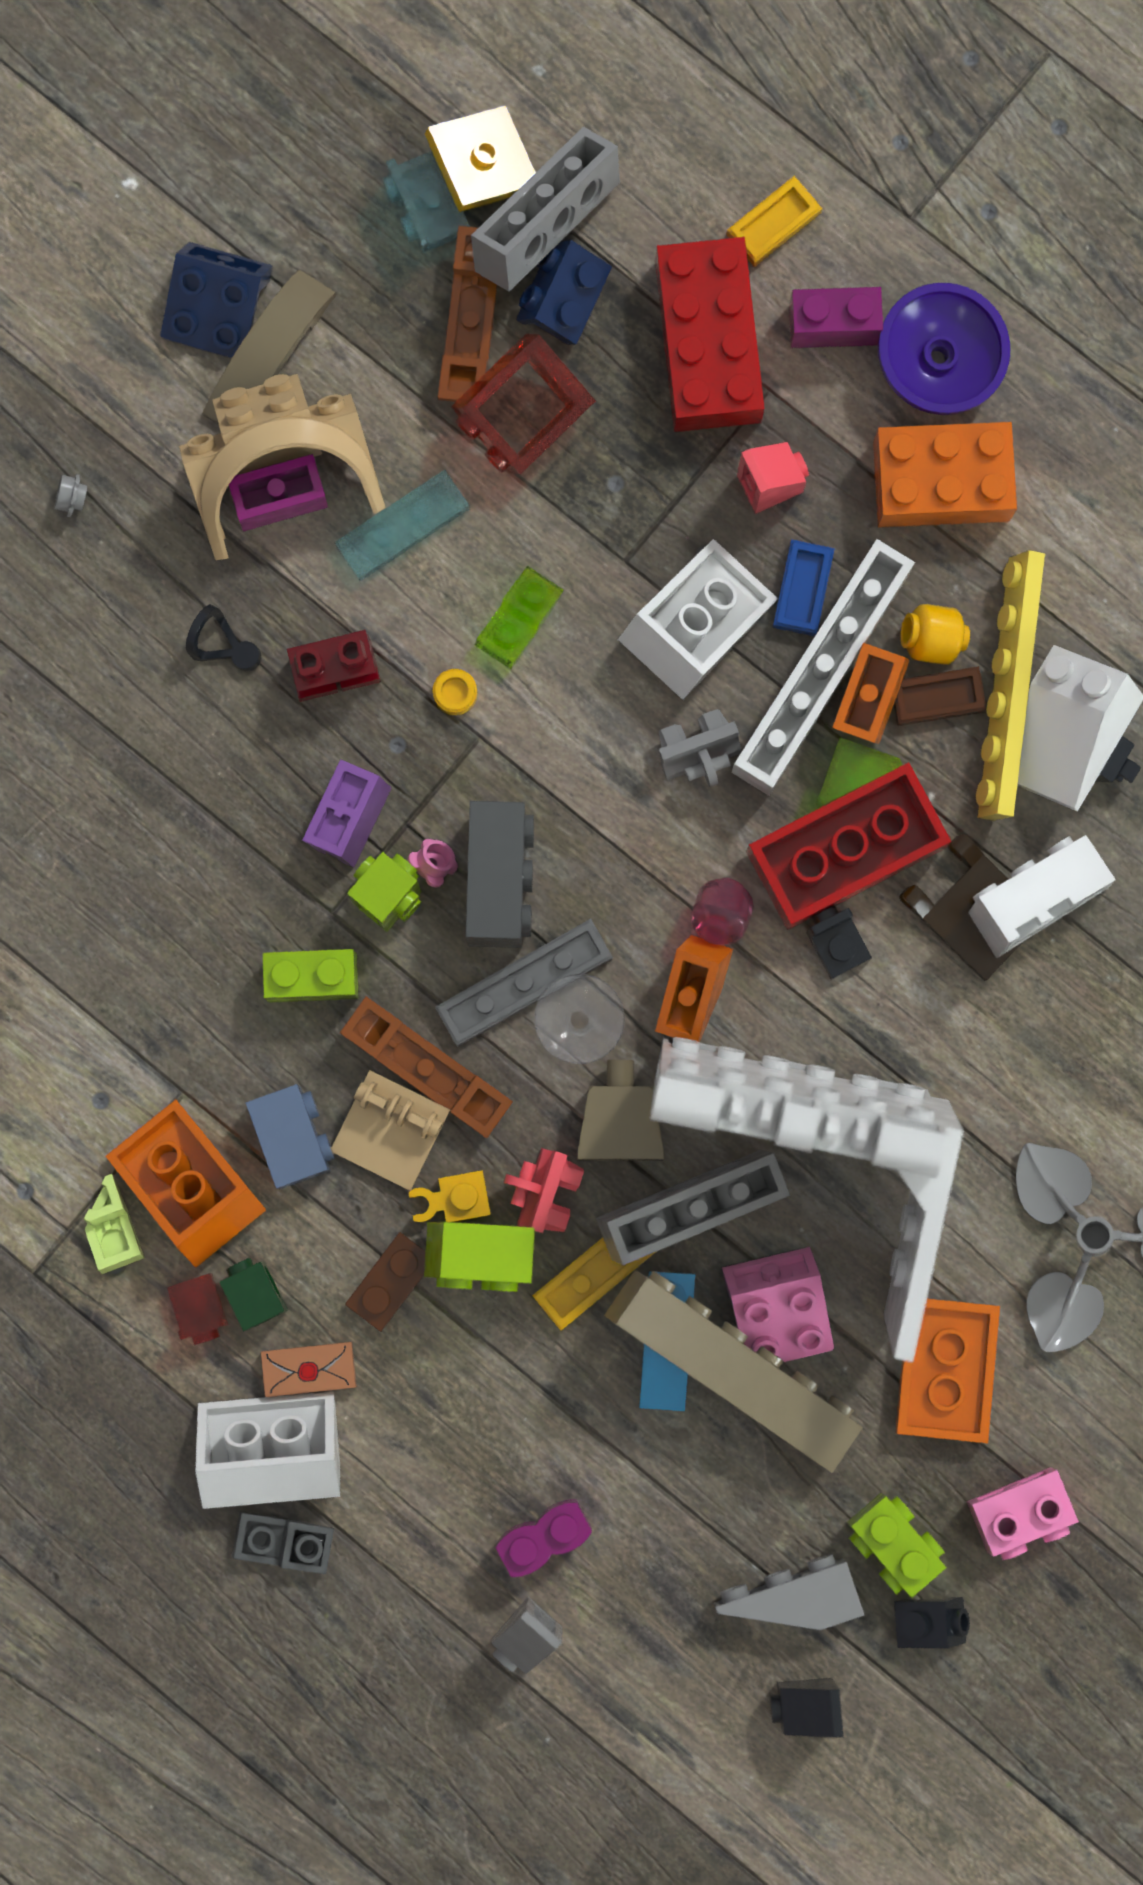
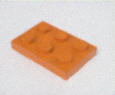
[895,1299,1000,1443]

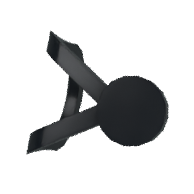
[185,604,262,671]

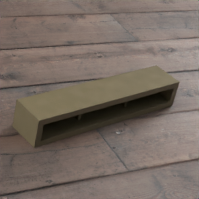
[604,1270,863,1473]

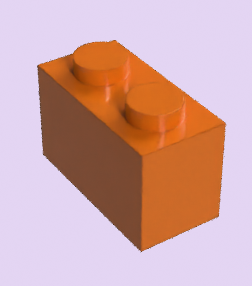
[832,643,910,744]

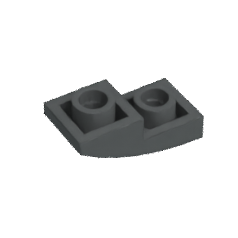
[231,1511,334,1574]

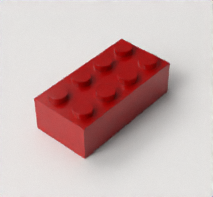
[655,237,765,432]
[746,762,952,931]

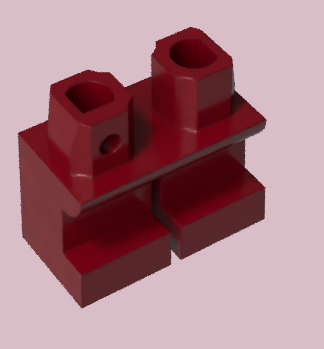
[287,630,381,702]

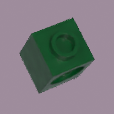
[219,1258,288,1331]

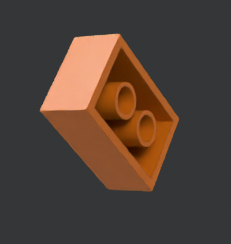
[873,422,1017,528]

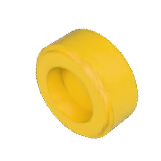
[433,669,477,715]

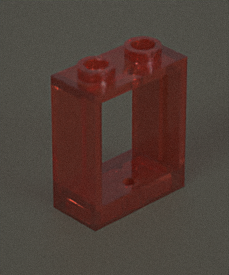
[451,334,596,475]

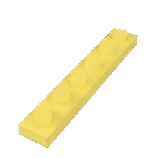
[976,550,1045,821]

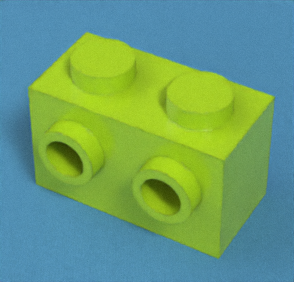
[347,851,421,932]
[847,1493,947,1598]

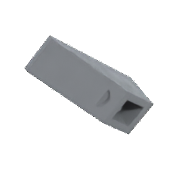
[713,1554,865,1630]

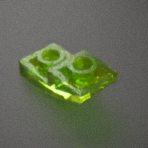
[475,566,564,669]

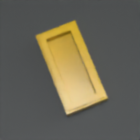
[726,176,822,267]

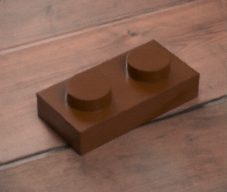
[345,1232,426,1332]

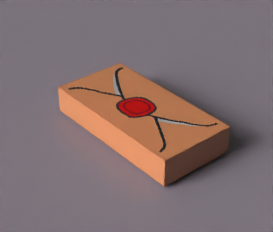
[261,1342,357,1397]

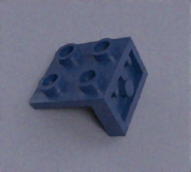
[160,242,273,358]

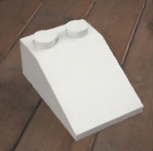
[618,539,778,700]
[1017,645,1143,812]

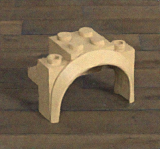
[179,374,386,560]

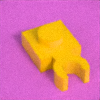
[408,1170,491,1222]

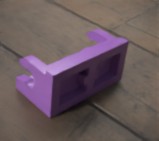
[302,759,392,868]

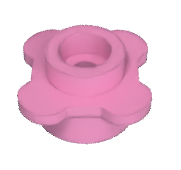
[407,839,458,888]

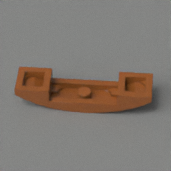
[438,226,497,405]
[340,996,513,1138]

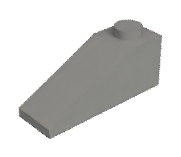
[491,1597,562,1674]

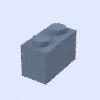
[246,1084,335,1190]

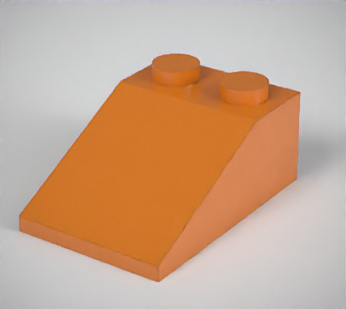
[105,1099,266,1268]

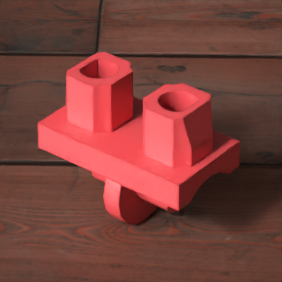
[503,1148,584,1233]

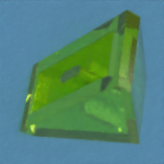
[816,737,903,809]

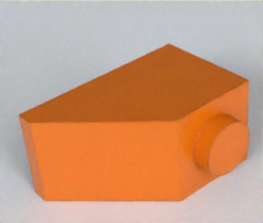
[655,935,733,1042]

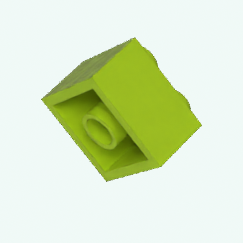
[424,1222,535,1292]

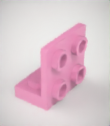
[722,1247,834,1362]

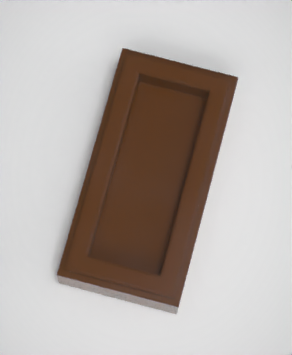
[894,666,987,726]

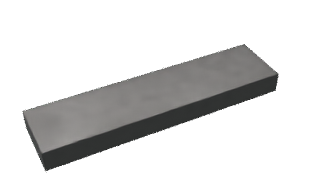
[435,919,613,1047]

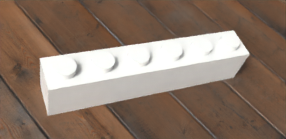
[731,539,915,796]

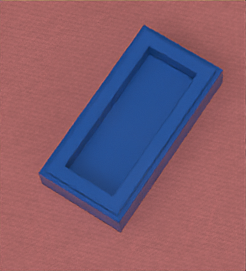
[773,539,835,636]

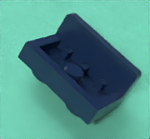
[516,240,612,345]

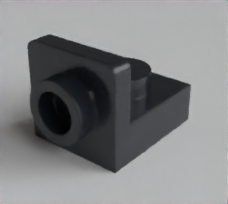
[806,906,872,980]

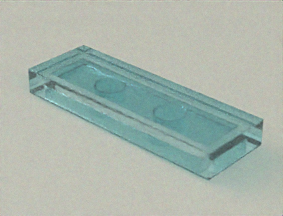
[335,470,470,581]

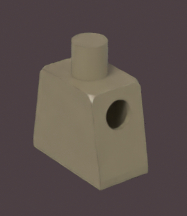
[577,1060,664,1161]

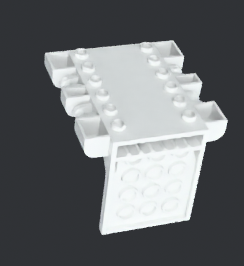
[650,1035,963,1362]

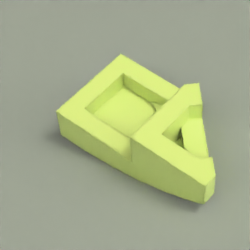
[84,1174,144,1274]

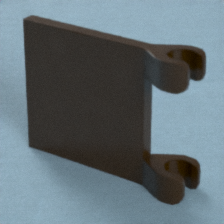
[899,834,1023,981]

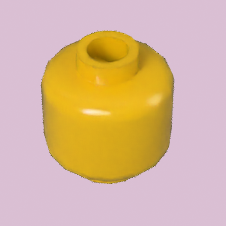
[900,604,970,665]

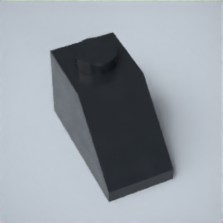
[770,1678,844,1738]

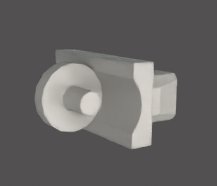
[659,709,742,787]

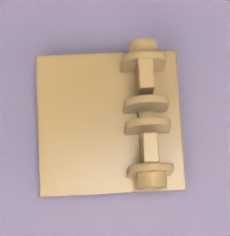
[331,1070,450,1191]

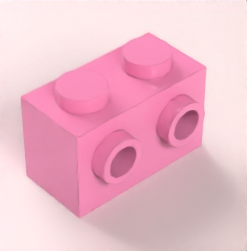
[967,1467,1078,1560]

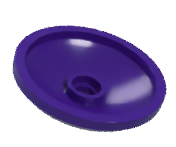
[878,283,1011,415]

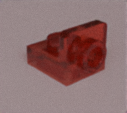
[167,1273,228,1345]

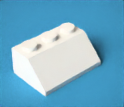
[195,1391,340,1509]

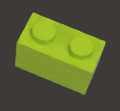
[263,949,358,1003]

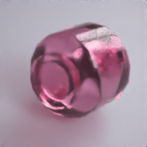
[690,878,754,945]

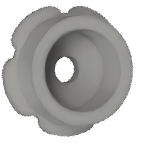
[54,474,87,517]

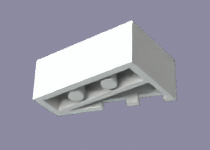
[968,835,1116,958]

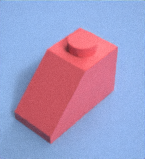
[737,442,809,514]

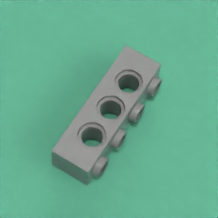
[471,127,620,292]
[596,1150,790,1265]

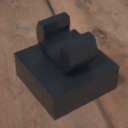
[1095,736,1141,783]

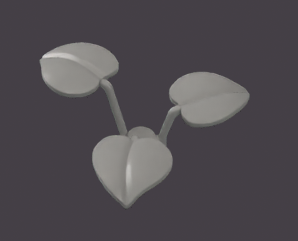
[1016,1143,1143,1352]

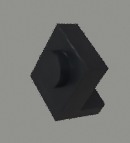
[894,1597,970,1649]

